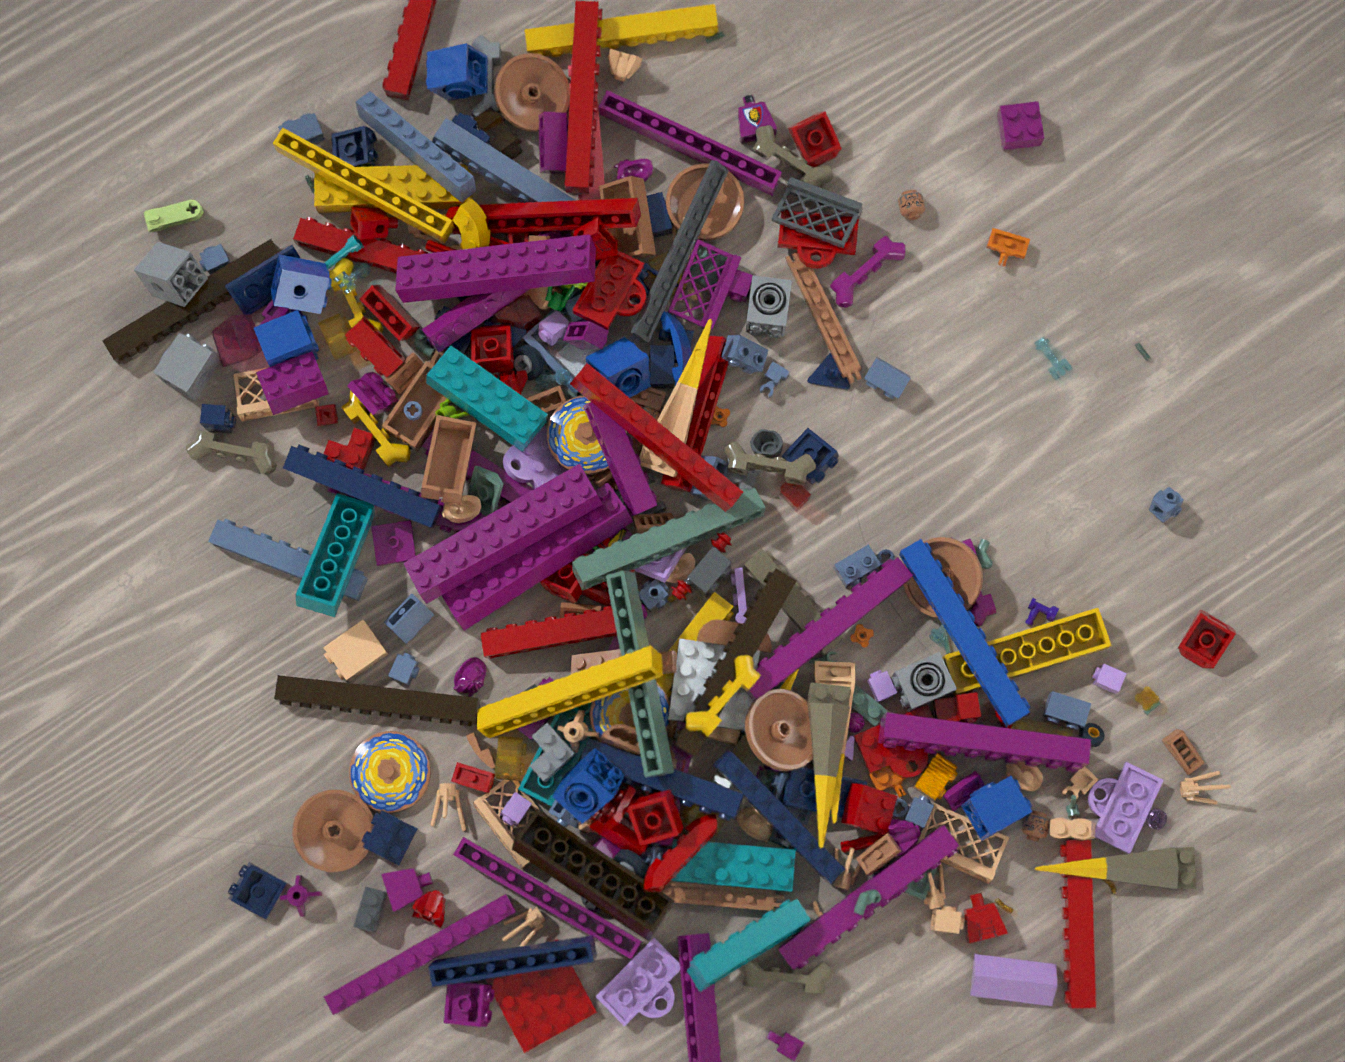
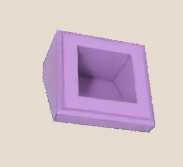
[844,736,854,762]

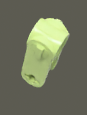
[143,200,204,232]

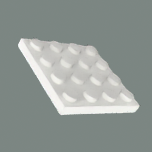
[668,639,760,731]

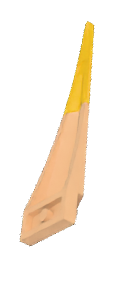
[639,319,712,477]
[814,661,855,824]

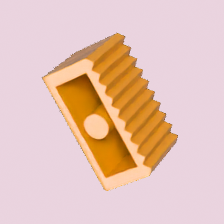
[913,753,958,801]

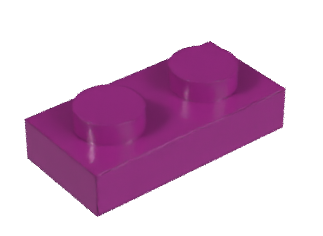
[943,771,985,811]

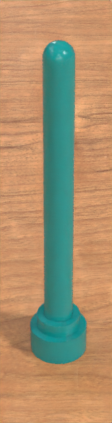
[325,235,364,270]

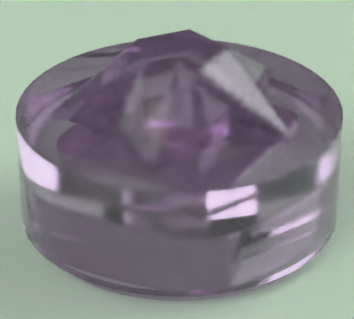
[1146,808,1167,830]

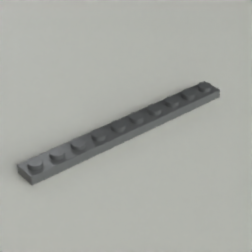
[631,160,729,343]

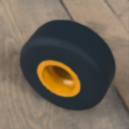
[1079,723,1105,747]

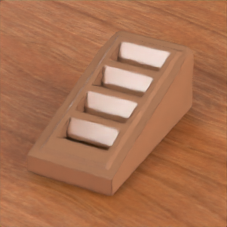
[632,513,673,534]
[1162,729,1204,775]

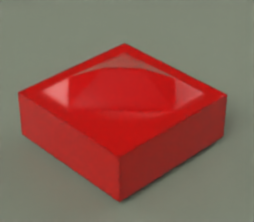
[315,404,338,426]

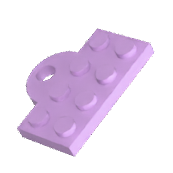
[503,425,567,489]
[1088,762,1164,854]
[595,937,680,1026]

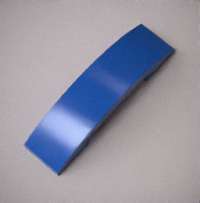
[661,311,692,385]

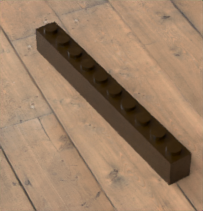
[102,239,279,365]
[672,569,797,758]
[274,675,480,727]

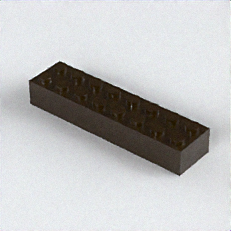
[512,809,675,941]

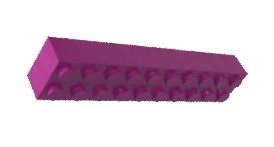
[395,235,596,303]
[403,464,603,604]
[442,483,633,631]
[878,712,1091,772]

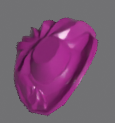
[613,159,653,182]
[453,657,487,697]

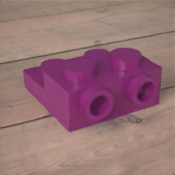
[347,371,399,415]
[443,982,494,1027]

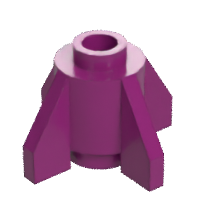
[888,819,921,857]
[280,875,322,917]

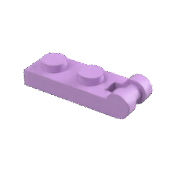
[731,567,747,624]

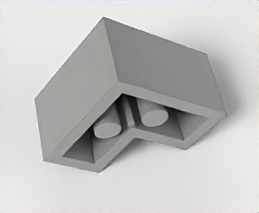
[530,723,576,782]

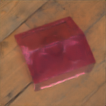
[211,314,262,367]

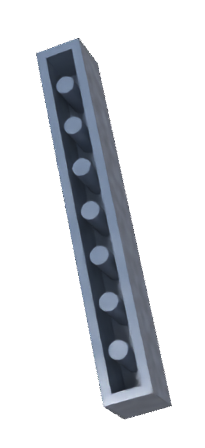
[355,91,476,202]
[432,118,575,203]
[208,519,368,601]

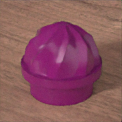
[848,713,865,733]

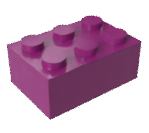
[256,351,329,415]

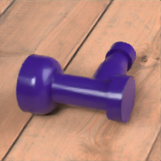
[1025,598,1059,626]

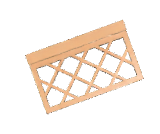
[233,367,319,422]
[473,774,540,869]
[915,803,1009,884]

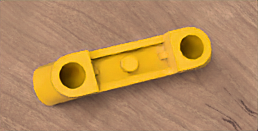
[329,258,383,333]
[341,391,411,467]
[686,655,761,737]

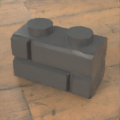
[353,886,387,932]

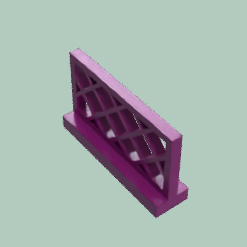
[667,239,742,330]

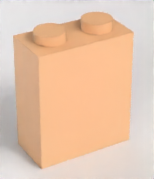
[323,620,388,682]

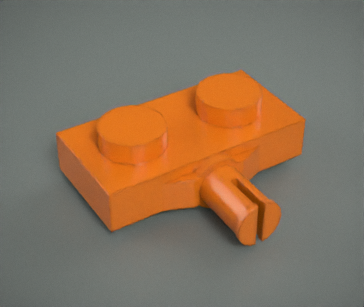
[986,228,1030,266]
[869,762,913,798]

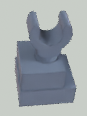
[760,362,790,398]

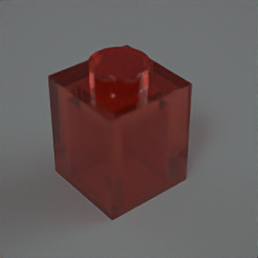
[780,482,811,512]

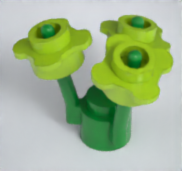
[545,282,588,311]

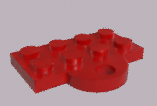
[777,210,859,269]
[572,250,646,330]
[853,705,934,778]

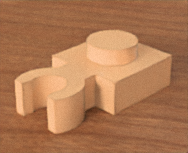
[1062,767,1099,802]

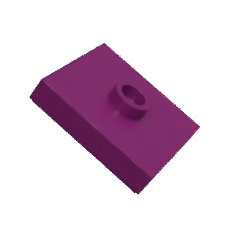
[371,520,416,566]

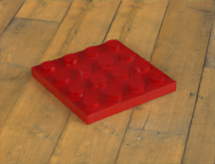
[485,939,597,1053]

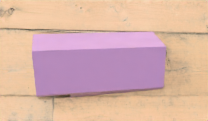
[970,954,1057,1006]

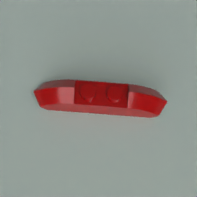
[644,814,717,892]

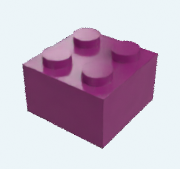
[997,101,1044,150]

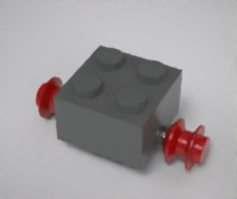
[671,532,732,601]

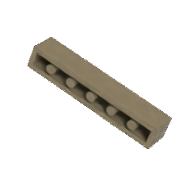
[744,549,843,656]

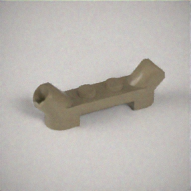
[752,125,833,187]
[186,430,277,475]
[724,441,816,485]
[739,959,834,994]

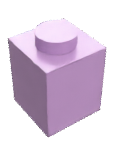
[538,310,569,346]
[1092,664,1126,694]
[867,670,897,703]
[500,792,532,826]

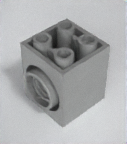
[134,242,208,307]
[746,276,792,338]
[153,333,221,401]
[892,652,957,712]

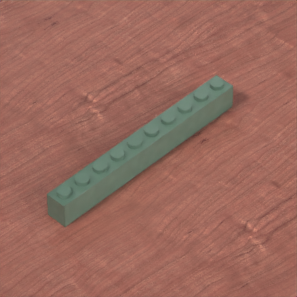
[572,487,765,591]
[606,570,674,777]

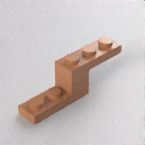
[571,649,677,674]

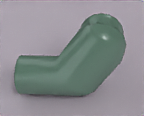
[414,329,435,358]
[976,539,993,569]
[854,889,881,915]

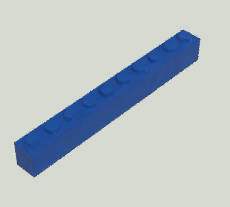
[899,539,1030,727]

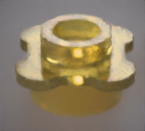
[1135,686,1159,711]

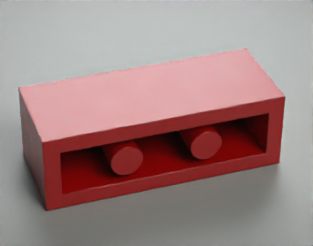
[360,285,420,341]
[345,316,405,378]

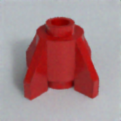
[493,370,528,395]
[412,890,446,929]

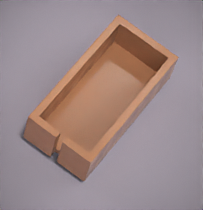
[599,176,656,260]
[382,361,452,452]
[421,415,476,505]

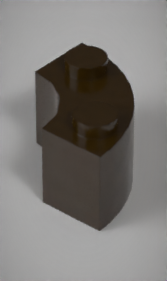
[474,107,523,159]

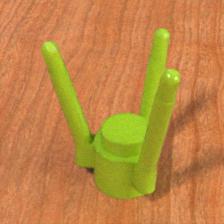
[435,399,470,419]

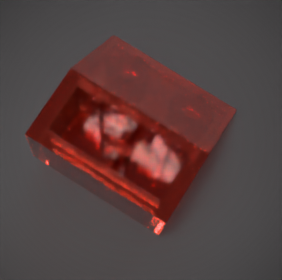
[495,295,542,333]

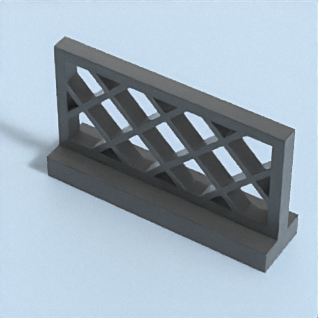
[772,177,862,248]

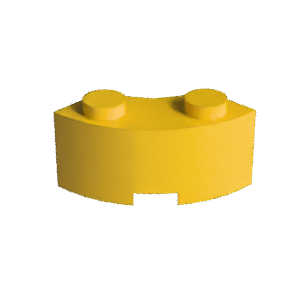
[452,198,490,249]

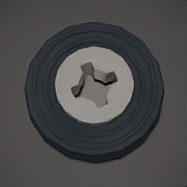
[512,345,544,381]
[614,849,648,880]

